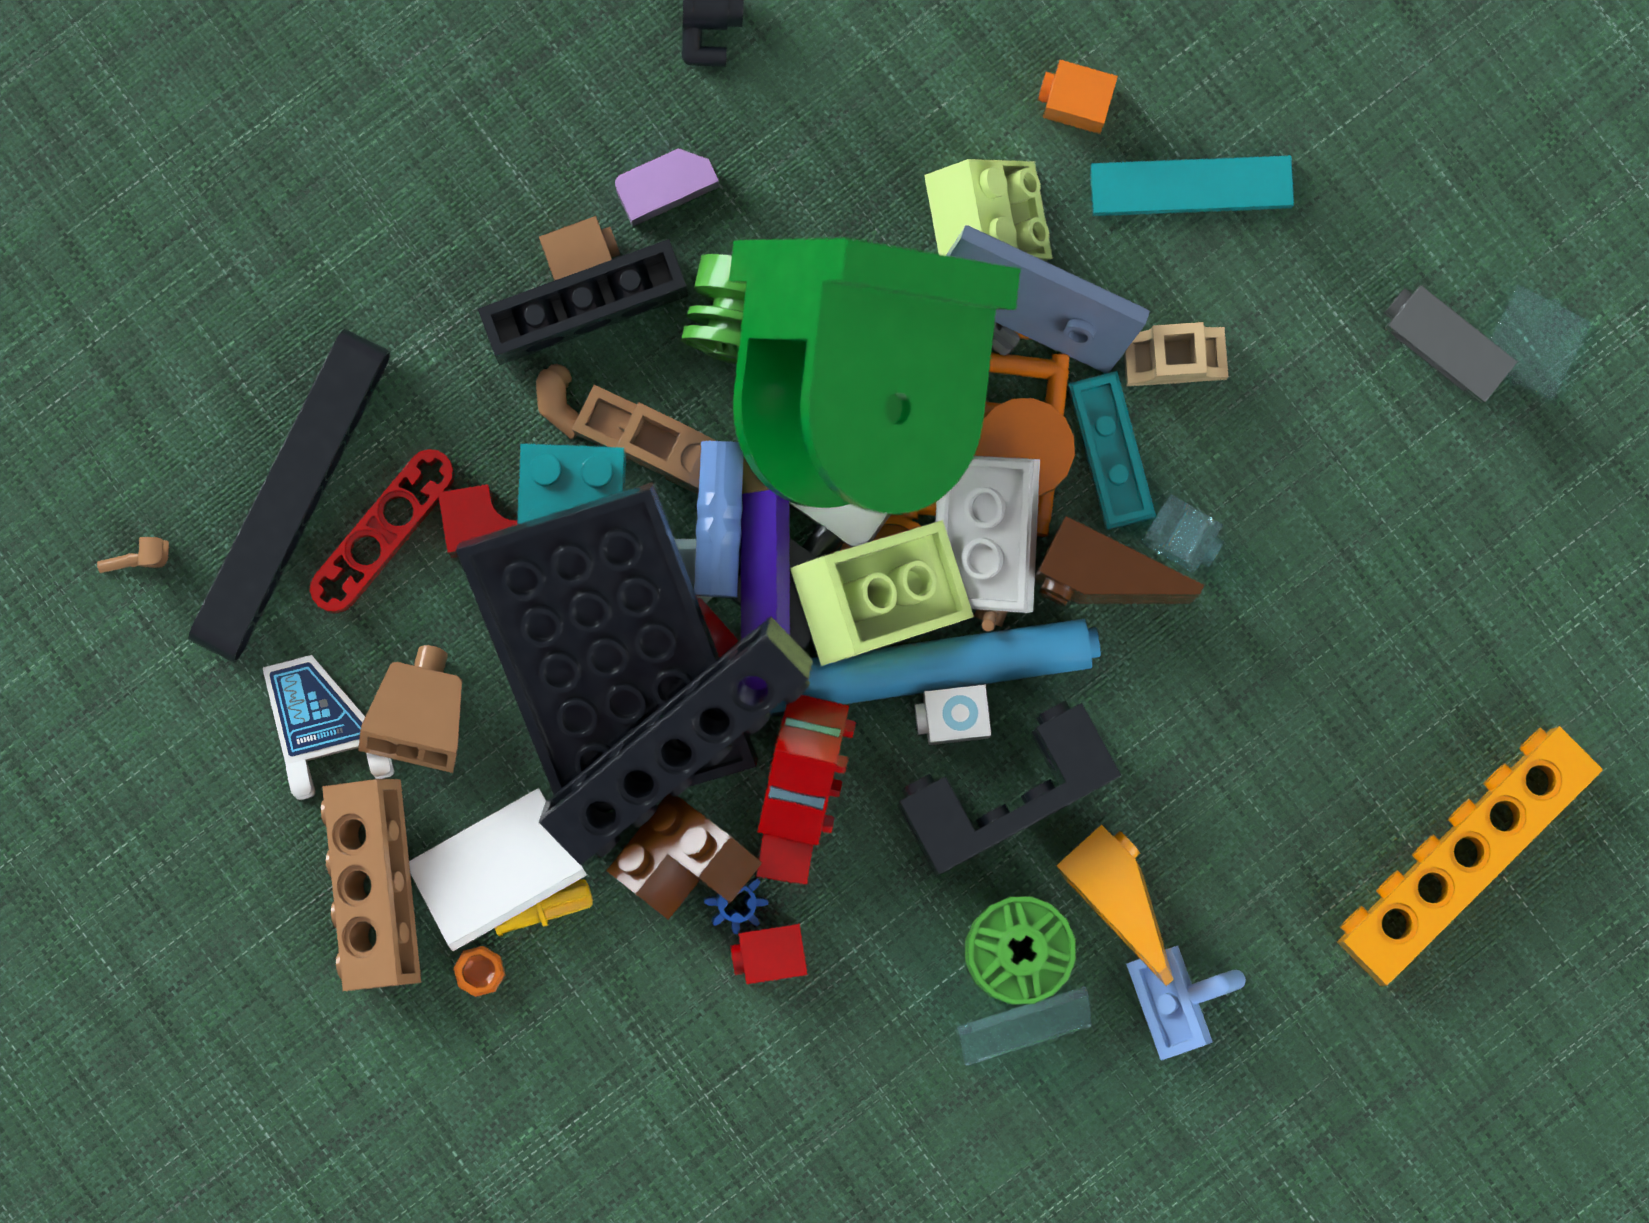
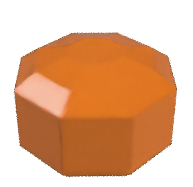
[454,946,506,997]

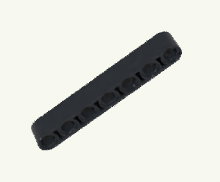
[188,329,391,663]

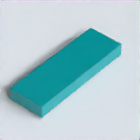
[1067,371,1156,531]

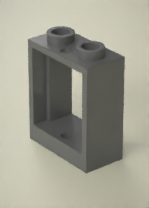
[1384,285,1517,403]

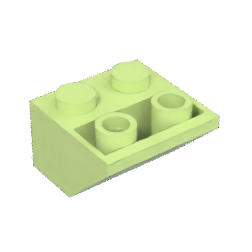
[924,159,1053,261]

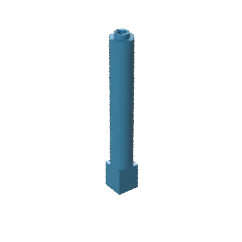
[769,618,1101,717]

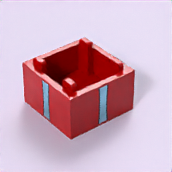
[758,695,856,846]

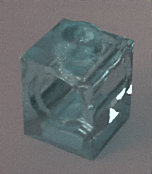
[1141,494,1224,573]

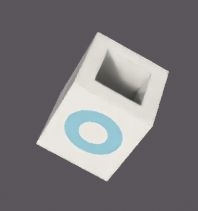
[915,685,991,745]

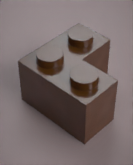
[606,793,762,920]

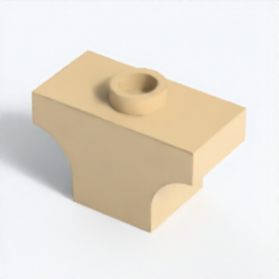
[1124,322,1228,387]

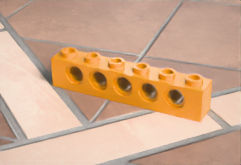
[1337,726,1603,986]

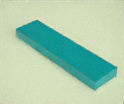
[1090,156,1294,216]

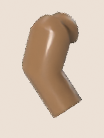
[536,364,579,440]

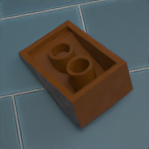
[1035,516,1204,606]

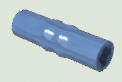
[694,441,744,598]

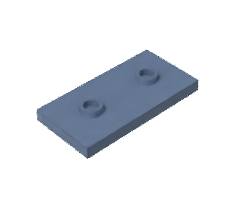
[946,225,1150,374]

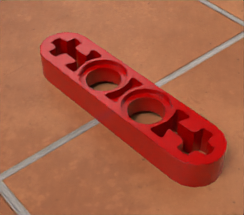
[310,449,455,614]

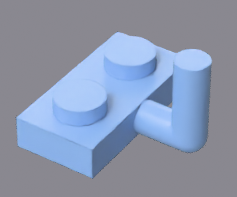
[1126,946,1246,1061]

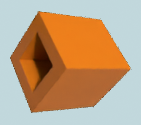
[1038,60,1118,134]

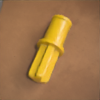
[495,879,593,936]

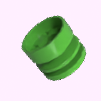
[681,254,746,365]
[965,897,1076,1004]

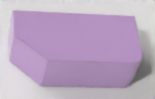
[615,148,719,226]

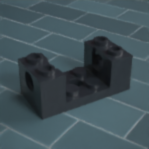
[897,700,1122,877]

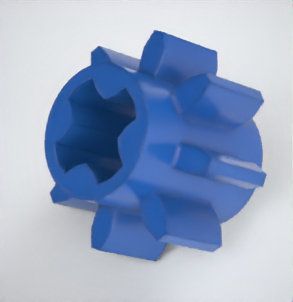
[703,877,768,934]

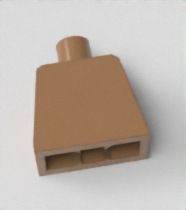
[358,645,462,773]

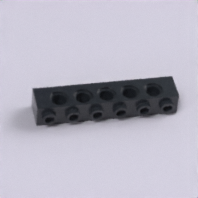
[538,616,813,866]

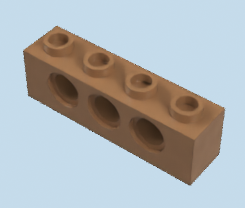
[321,779,421,991]

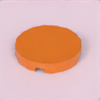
[975,398,1075,497]

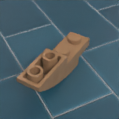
[572,385,770,494]

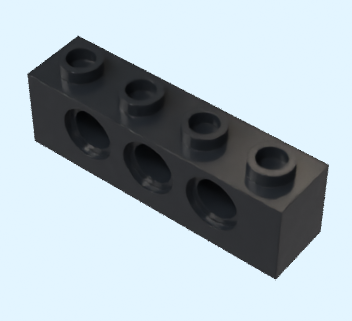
[478,239,688,365]

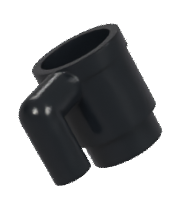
[682,0,744,67]

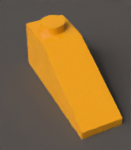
[1056,824,1174,986]

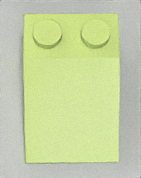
[790,520,974,666]

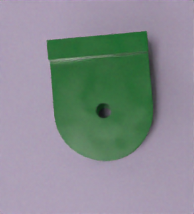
[729,238,1021,514]

